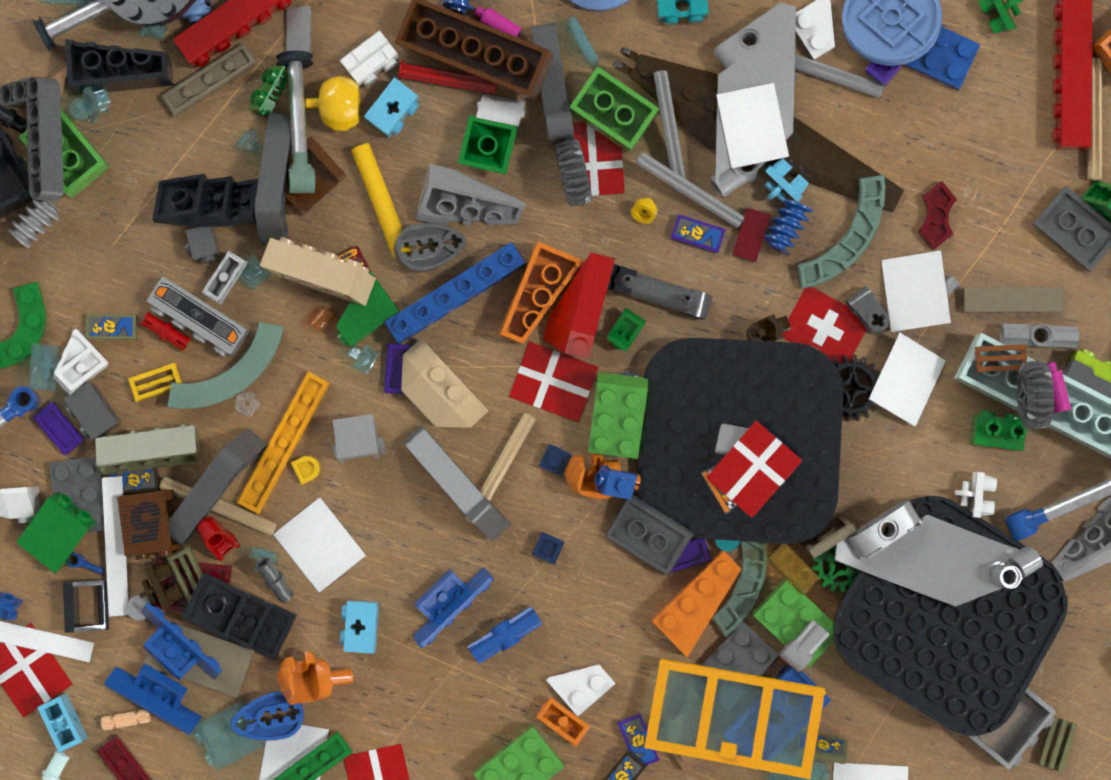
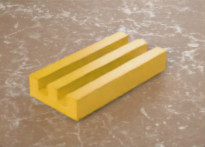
[128,363,183,402]

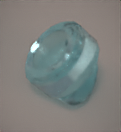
[236,129,262,154]

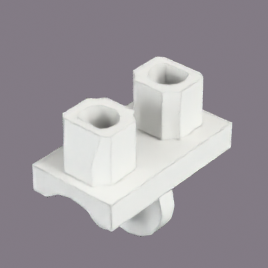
[954,472,997,518]

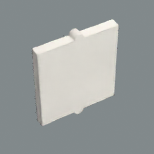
[476,93,525,126]

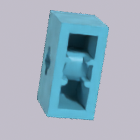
[364,77,420,138]
[340,600,379,654]
[37,693,88,753]

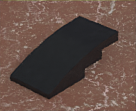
[152,173,259,227]
[181,572,298,660]

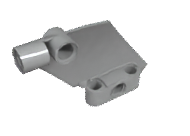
[710,3,796,198]
[834,500,1043,606]

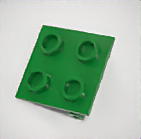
[248,65,288,117]

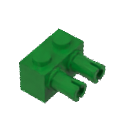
[969,410,1027,451]

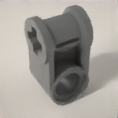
[845,286,890,335]

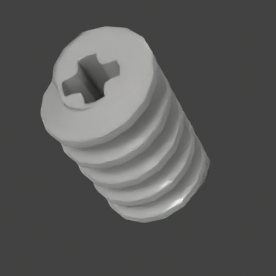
[7,200,62,248]

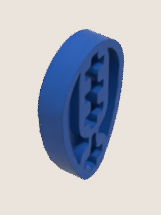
[230,691,304,741]

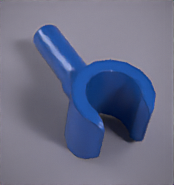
[67,553,104,574]

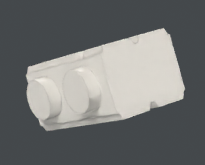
[340,30,399,87]

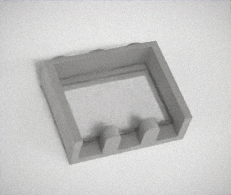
[967,688,1056,770]

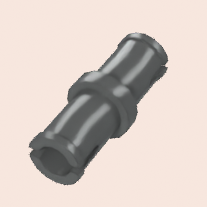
[256,557,294,603]

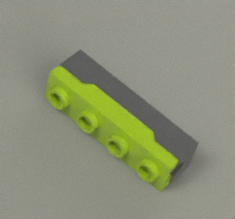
[1063,349,1111,399]

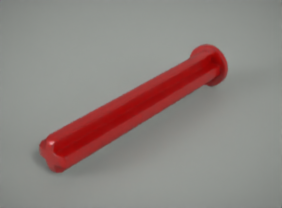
[398,60,497,94]

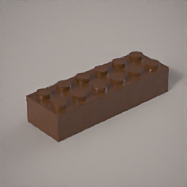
[395,0,554,101]

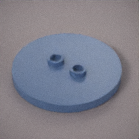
[842,0,942,66]

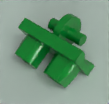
[978,0,1023,34]

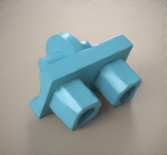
[764,158,809,202]

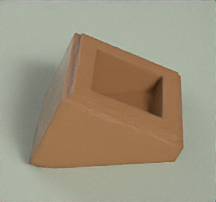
[52,67,70,101]

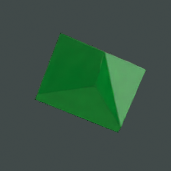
[458,115,518,175]

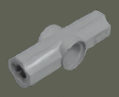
[999,323,1079,349]

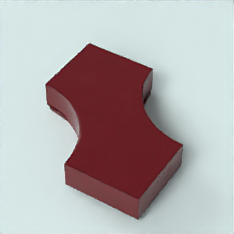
[917,181,957,250]

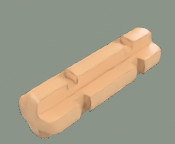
[101,709,151,731]

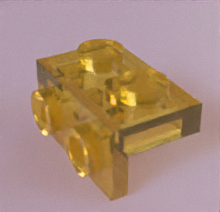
[768,544,819,595]

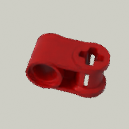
[196,517,241,561]

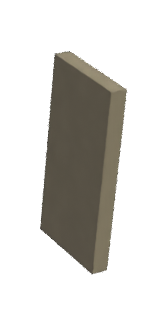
[143,619,255,698]

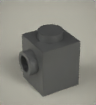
[185,227,221,264]

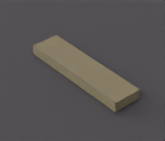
[161,42,258,117]
[963,287,1064,313]

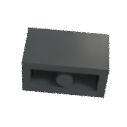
[64,382,122,440]

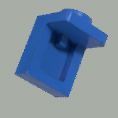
[595,465,637,500]

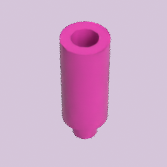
[474,6,522,37]
[1047,362,1071,414]

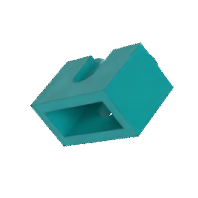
[656,0,709,25]

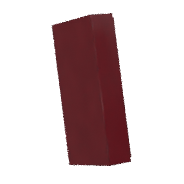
[732,207,771,263]

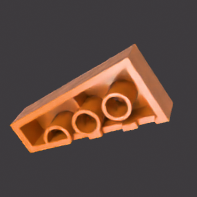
[497,241,584,344]
[651,550,741,657]

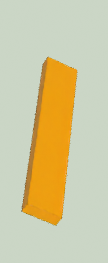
[237,372,331,514]

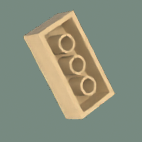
[260,237,376,306]

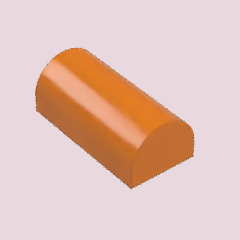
[535,697,591,747]

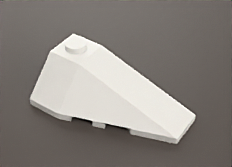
[0,487,40,523]

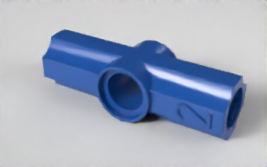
[468,606,543,664]

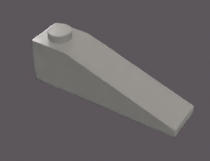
[416,164,525,225]
[1052,497,1111,582]

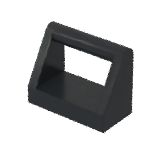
[63,580,109,633]

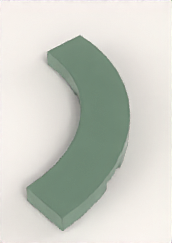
[797,175,885,289]
[167,322,284,409]
[712,541,768,637]

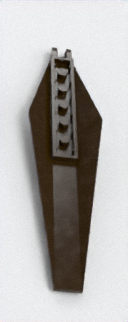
[613,47,904,212]

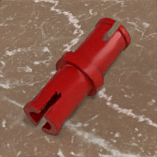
[140,312,191,352]

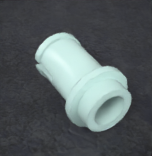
[41,750,70,780]

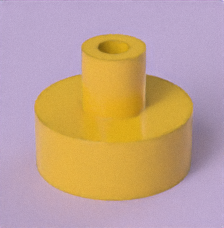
[631,198,658,224]

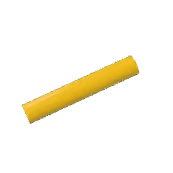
[351,143,412,259]

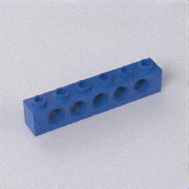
[385,242,525,344]

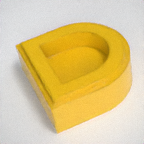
[291,456,321,485]

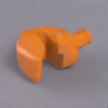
[565,453,640,499]
[276,651,353,705]

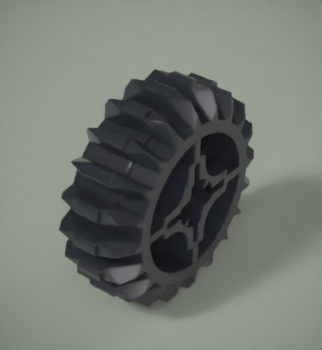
[832,355,881,422]

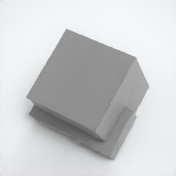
[333,414,386,464]

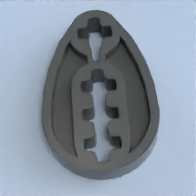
[394,223,466,273]

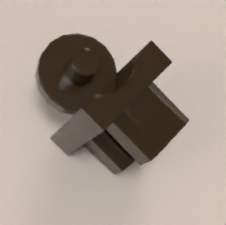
[746,314,791,341]
[139,563,184,610]

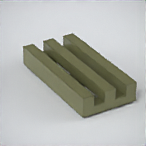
[167,547,203,603]
[1037,716,1078,772]

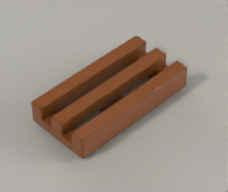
[974,344,1027,372]

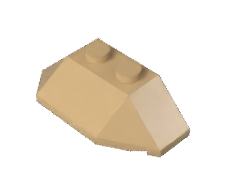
[402,339,489,428]

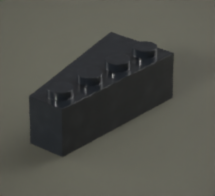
[65,39,174,96]

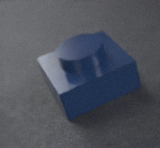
[539,444,572,476]
[532,532,565,565]

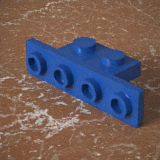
[413,568,494,648]
[141,603,222,681]
[104,664,201,735]

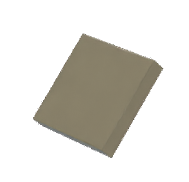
[800,516,857,558]

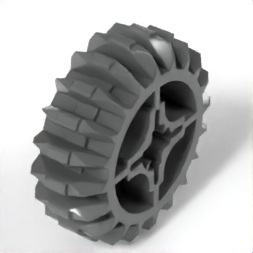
[555,139,592,207]
[1016,361,1055,430]

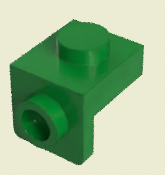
[606,308,647,351]

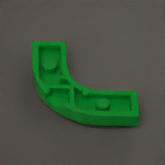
[0,282,47,370]

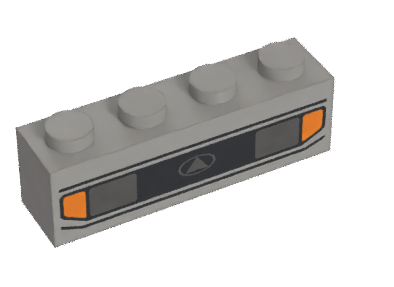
[147,276,250,357]

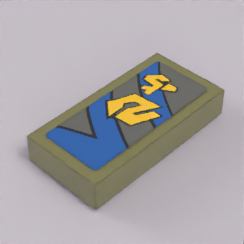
[86,314,138,340]
[795,731,847,764]

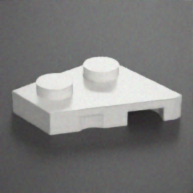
[795,0,835,60]
[53,329,108,395]
[546,664,615,716]

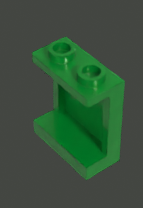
[16,492,96,573]

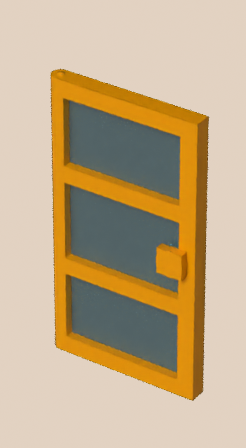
[644,658,826,780]

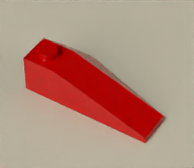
[543,252,615,360]

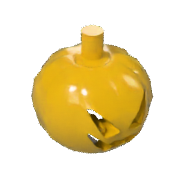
[306,75,360,131]

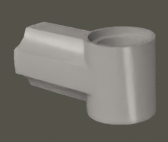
[779,620,830,673]

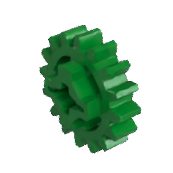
[811,545,859,592]

